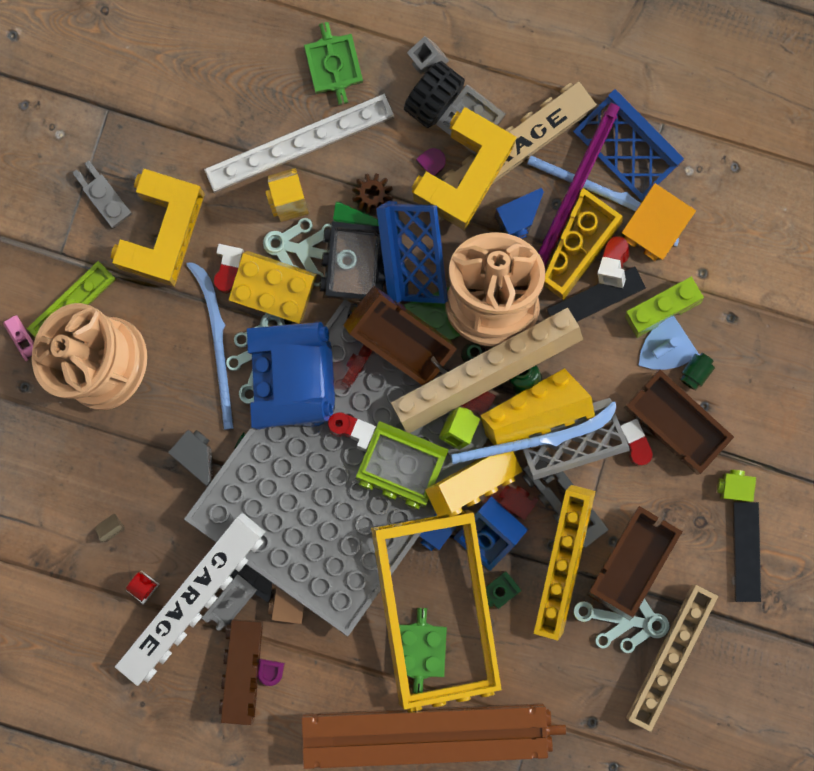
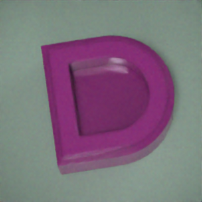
[416,148,446,176]
[258,659,285,686]

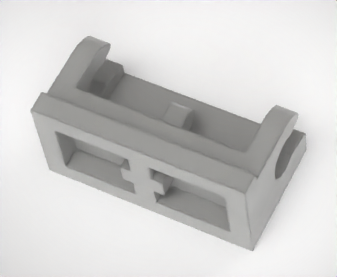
[202,575,257,630]

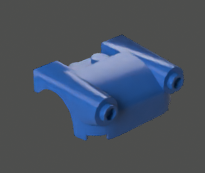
[247,322,335,430]

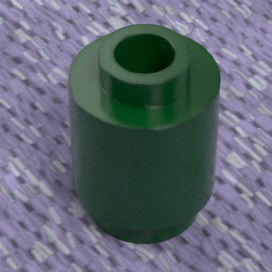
[680,353,715,391]

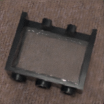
[319,222,386,302]

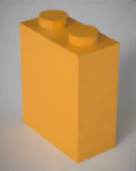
[621,183,696,261]

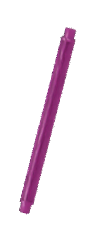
[538,103,620,267]

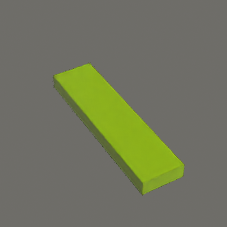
[27,261,116,338]

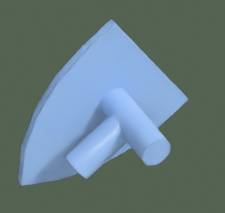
[638,316,699,370]

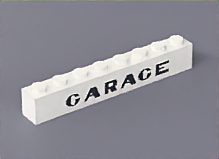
[115,513,265,686]

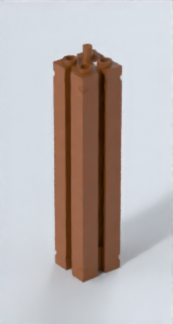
[302,703,566,769]

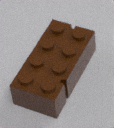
[343,285,457,385]
[624,370,734,475]
[587,506,683,621]

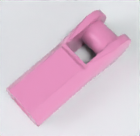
[3,315,34,361]

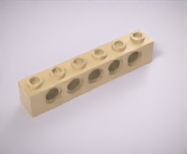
[626,584,718,732]

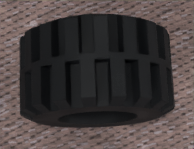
[404,61,465,128]

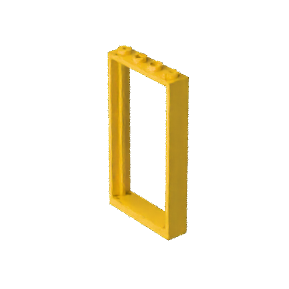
[371,510,502,712]

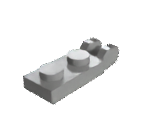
[73,160,132,228]

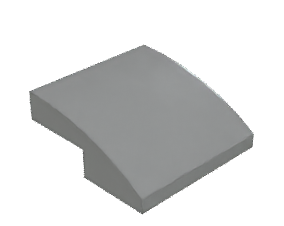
[436,85,506,154]

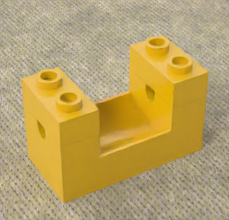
[412,107,517,231]
[111,168,205,287]

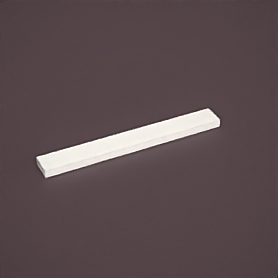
[204,94,394,193]

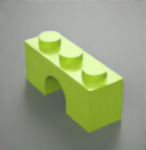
[625,276,704,338]

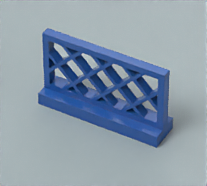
[573,89,684,201]
[376,201,448,303]

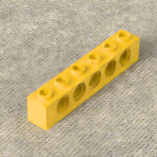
[534,485,596,641]

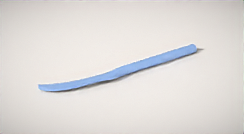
[527,155,679,247]
[187,263,234,430]
[451,402,616,464]

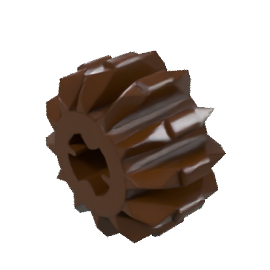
[352,173,393,215]

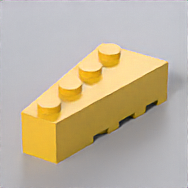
[265,168,309,222]
[544,188,623,300]
[480,368,595,445]

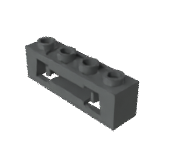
[522,451,609,548]

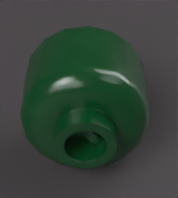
[509,365,543,395]

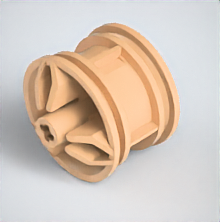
[445,232,545,346]
[32,303,147,410]

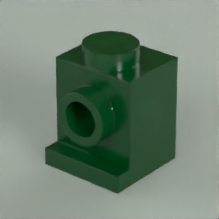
[486,571,522,609]

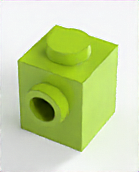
[439,407,480,450]
[717,470,756,502]

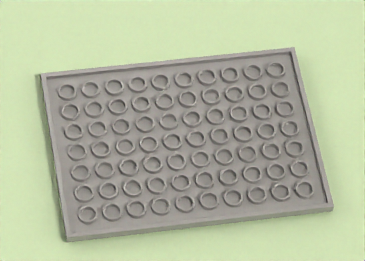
[184,300,496,637]

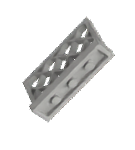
[522,398,630,480]

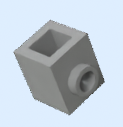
[407,36,450,74]

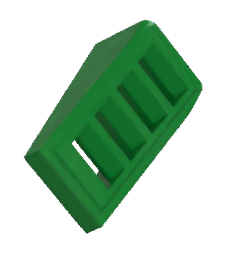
[333,202,379,226]

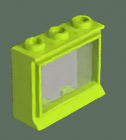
[355,421,449,510]

